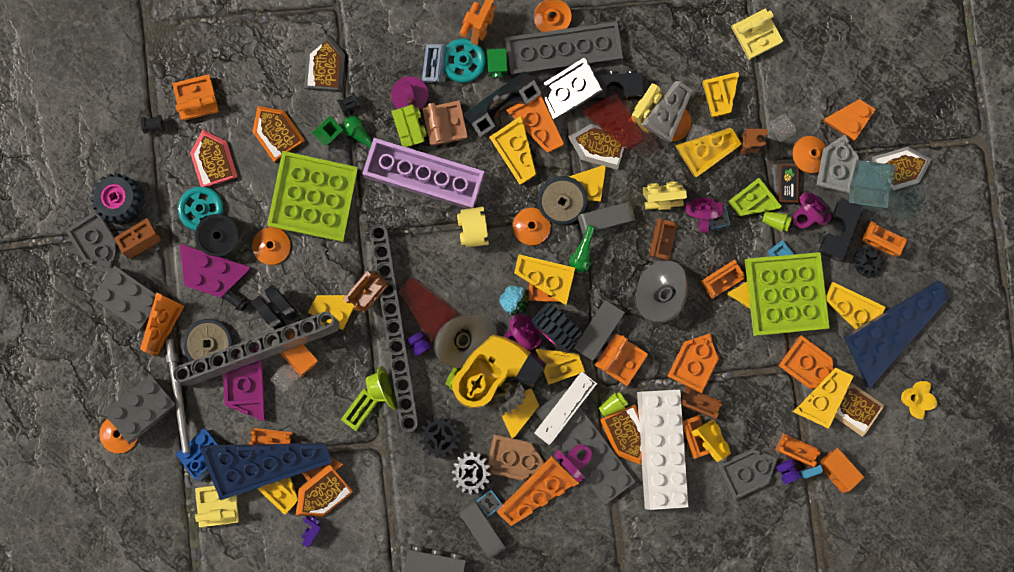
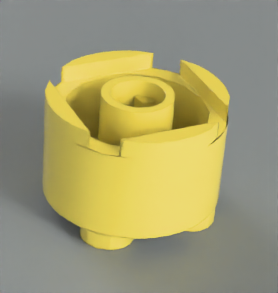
[457,206,489,248]

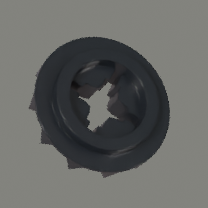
[854,246,885,277]

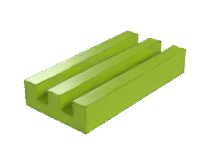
[341,389,379,431]

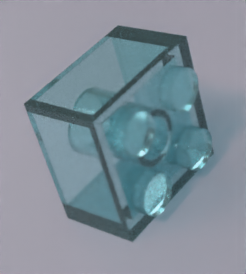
[849,160,896,208]

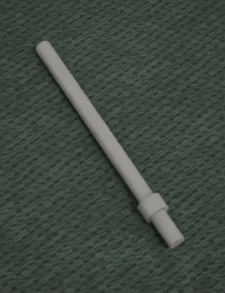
[165,339,191,454]

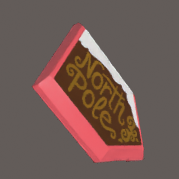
[190,130,238,187]

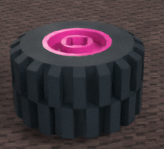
[90,173,145,224]
[532,303,583,353]

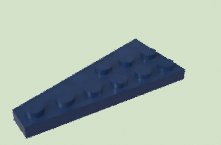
[843,280,949,387]
[200,443,332,501]

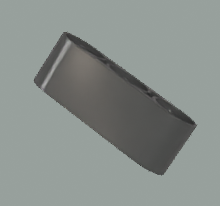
[578,202,636,235]
[459,501,506,559]

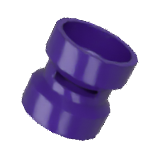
[406,331,432,357]
[776,459,802,484]

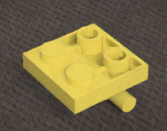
[731,8,783,60]
[629,83,664,133]
[643,182,687,210]
[195,486,239,527]

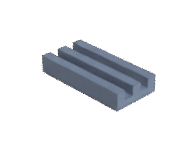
[422,44,446,83]

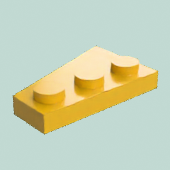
[489,116,537,185]
[675,128,741,177]
[514,255,575,306]
[826,282,885,330]
[793,368,854,429]

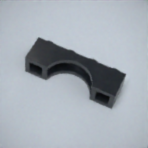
[463,71,542,137]

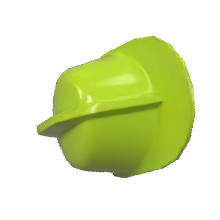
[366,366,397,410]

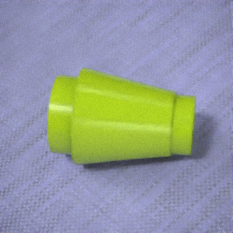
[762,211,792,232]
[599,392,628,417]

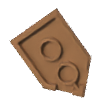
[487,435,544,481]

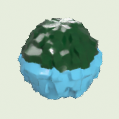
[499,285,529,315]

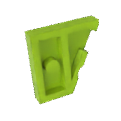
[728,178,782,216]

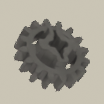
[485,378,525,416]

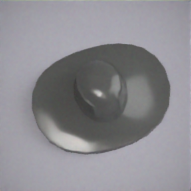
[636,261,688,323]
[434,315,497,368]

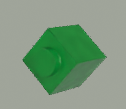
[487,49,507,79]
[311,116,343,146]

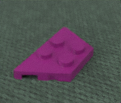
[179,244,251,298]
[223,346,265,421]

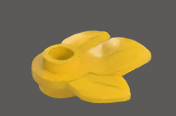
[901,381,937,419]

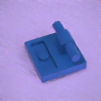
[176,428,219,482]

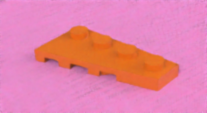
[497,456,579,526]

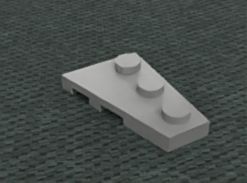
[641,81,693,142]

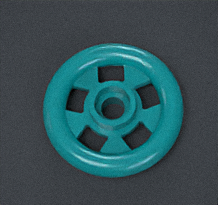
[443,38,486,83]
[178,186,223,231]

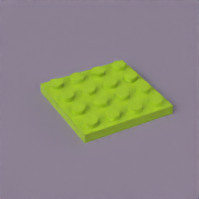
[267,151,358,242]
[745,252,829,336]

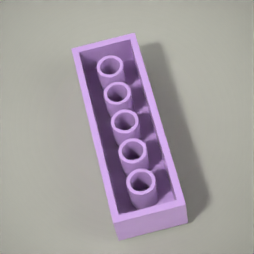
[362,138,484,209]

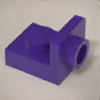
[301,516,323,548]

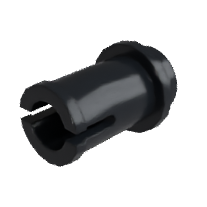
[223,289,248,312]

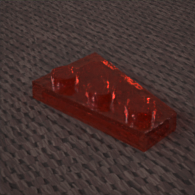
[583,93,644,150]
[398,277,455,343]

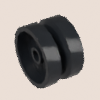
[195,213,239,257]
[251,284,300,330]

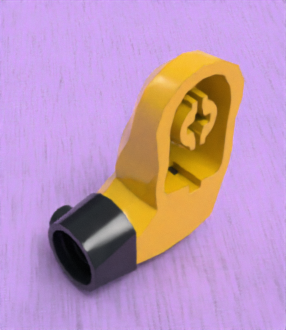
[452,335,547,408]

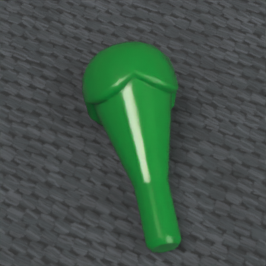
[342,116,373,149]
[569,225,595,273]

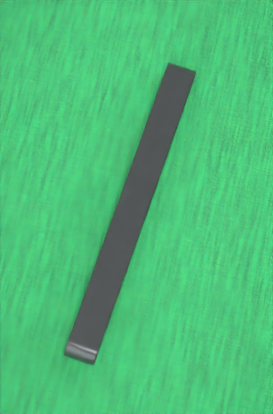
[370,224,418,432]

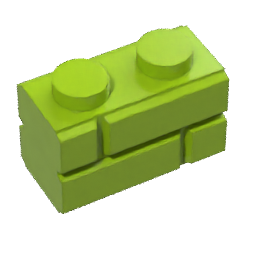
[391,104,427,147]

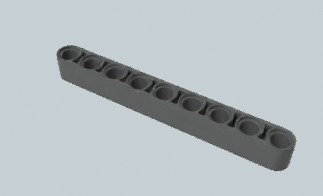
[173,312,340,386]

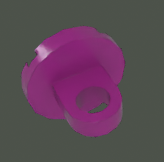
[391,76,429,112]
[793,191,831,228]
[685,198,724,233]
[504,313,541,350]
[553,444,592,482]

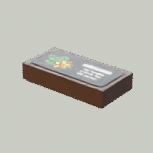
[778,164,798,203]

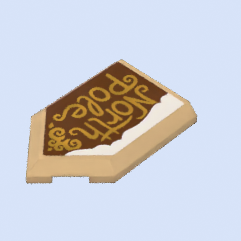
[835,383,884,437]

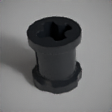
[337,92,361,116]
[141,114,164,134]

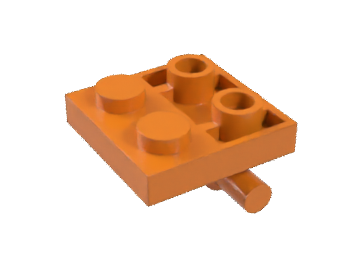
[459,0,496,46]
[172,74,219,121]
[594,333,648,386]

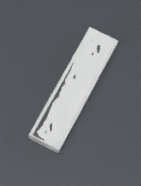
[534,372,597,445]

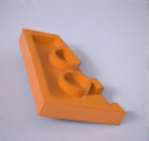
[506,95,565,153]
[140,293,184,357]

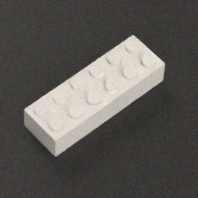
[637,390,688,510]

